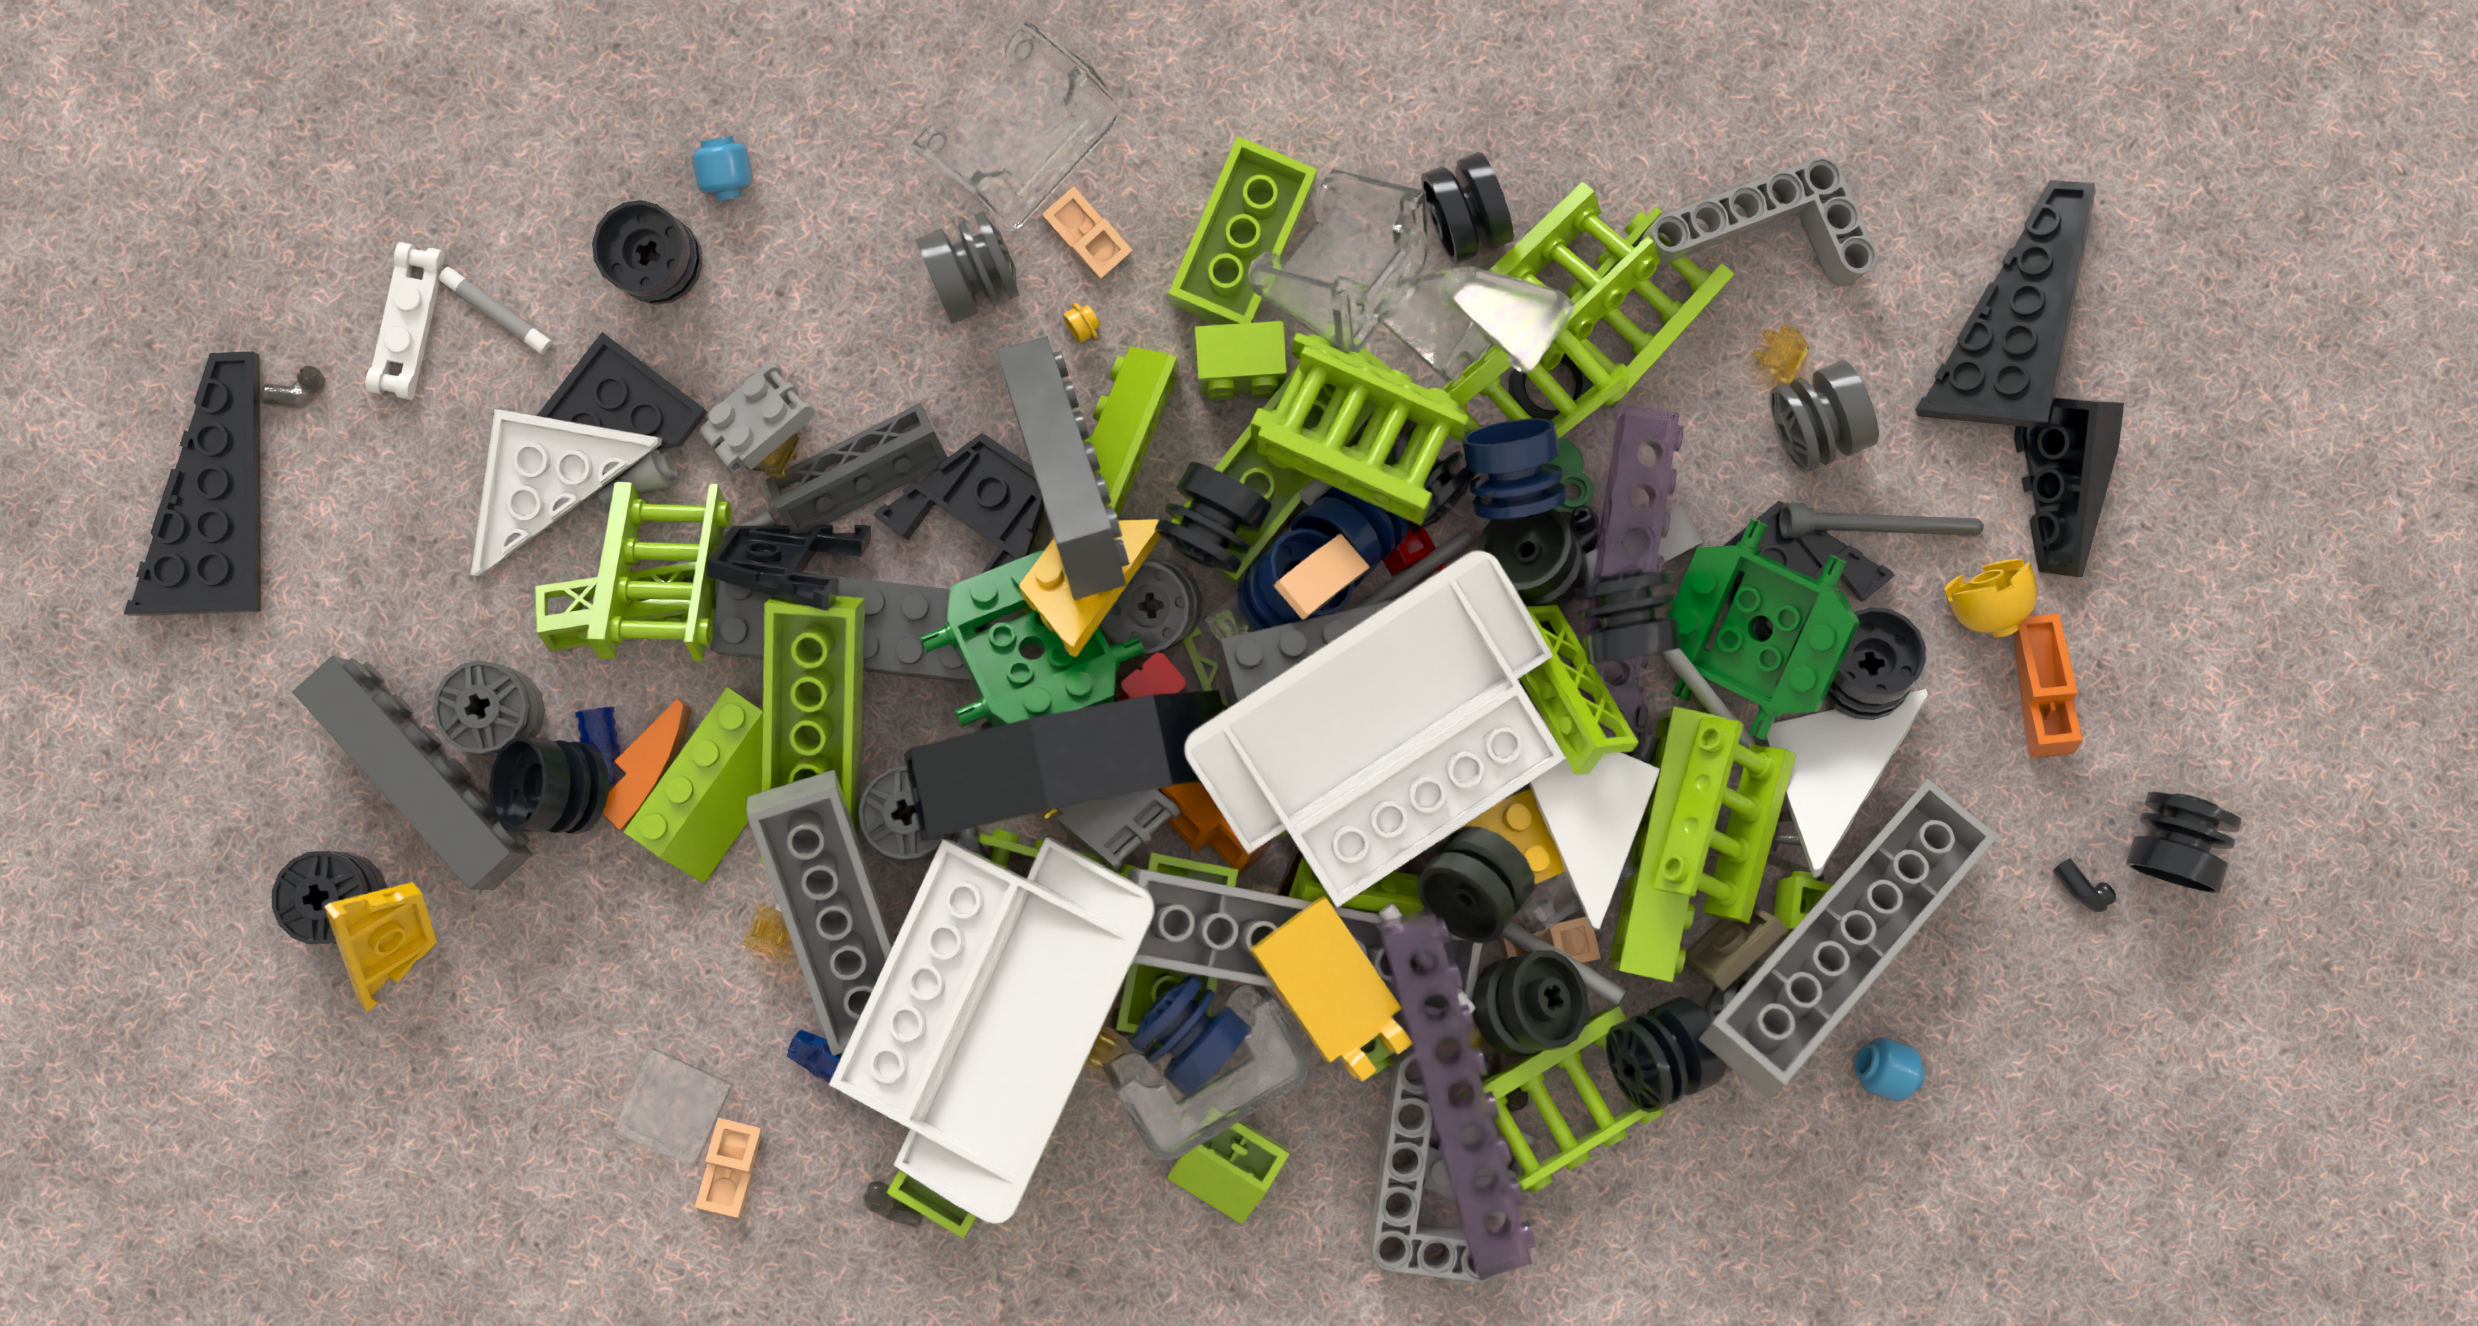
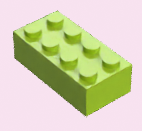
[1168,136,1318,325]

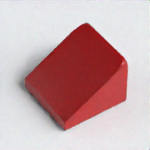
[1383,520,1436,576]

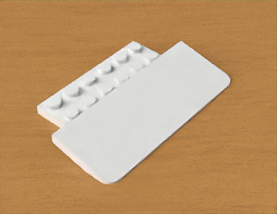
[1185,551,1566,907]
[829,838,1155,1223]

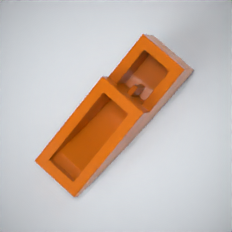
[2014,613,2083,758]
[603,699,692,831]
[1157,782,1273,875]

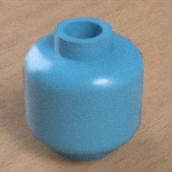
[692,136,753,201]
[1855,1037,1925,1101]

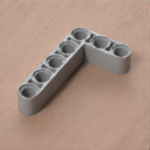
[1639,157,1877,286]
[1368,1045,1501,1282]

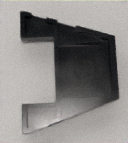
[874,433,1045,574]
[1723,500,1895,641]
[707,525,871,611]

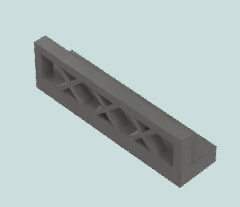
[766,403,948,533]

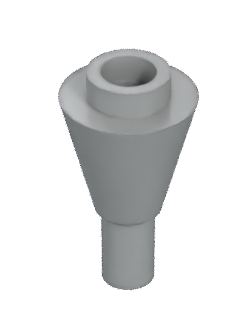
[597,449,677,505]

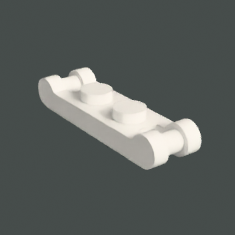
[366,242,445,400]

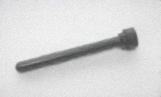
[1779,503,1984,538]

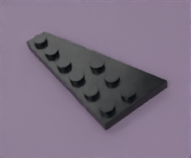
[1915,180,2096,429]
[124,351,261,616]

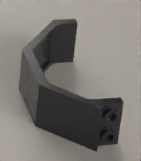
[903,690,1224,842]

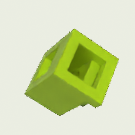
[1774,871,1834,937]

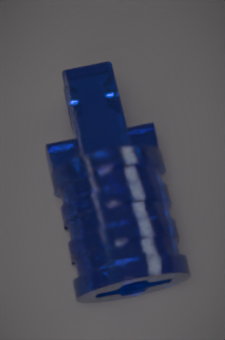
[574,706,621,785]
[787,1029,844,1084]

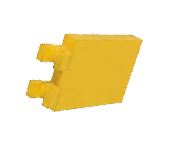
[1249,896,1413,1082]

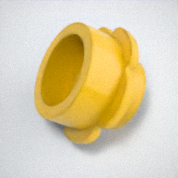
[1062,303,1101,344]

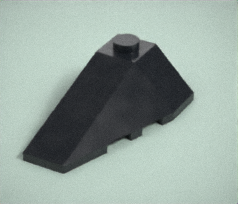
[2014,397,2124,577]

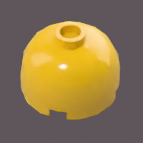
[1944,559,2038,638]

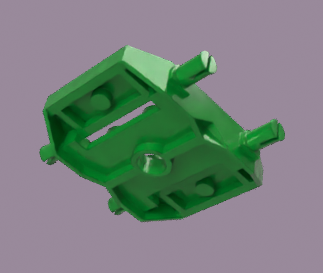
[1666,518,1860,740]
[919,550,1144,728]

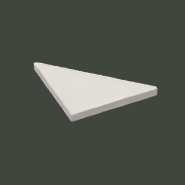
[471,409,662,576]
[1764,689,1928,877]
[1529,720,1660,930]

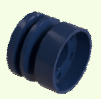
[1462,419,1567,519]
[1291,486,1409,587]
[1237,528,1355,631]
[1128,973,1250,1097]

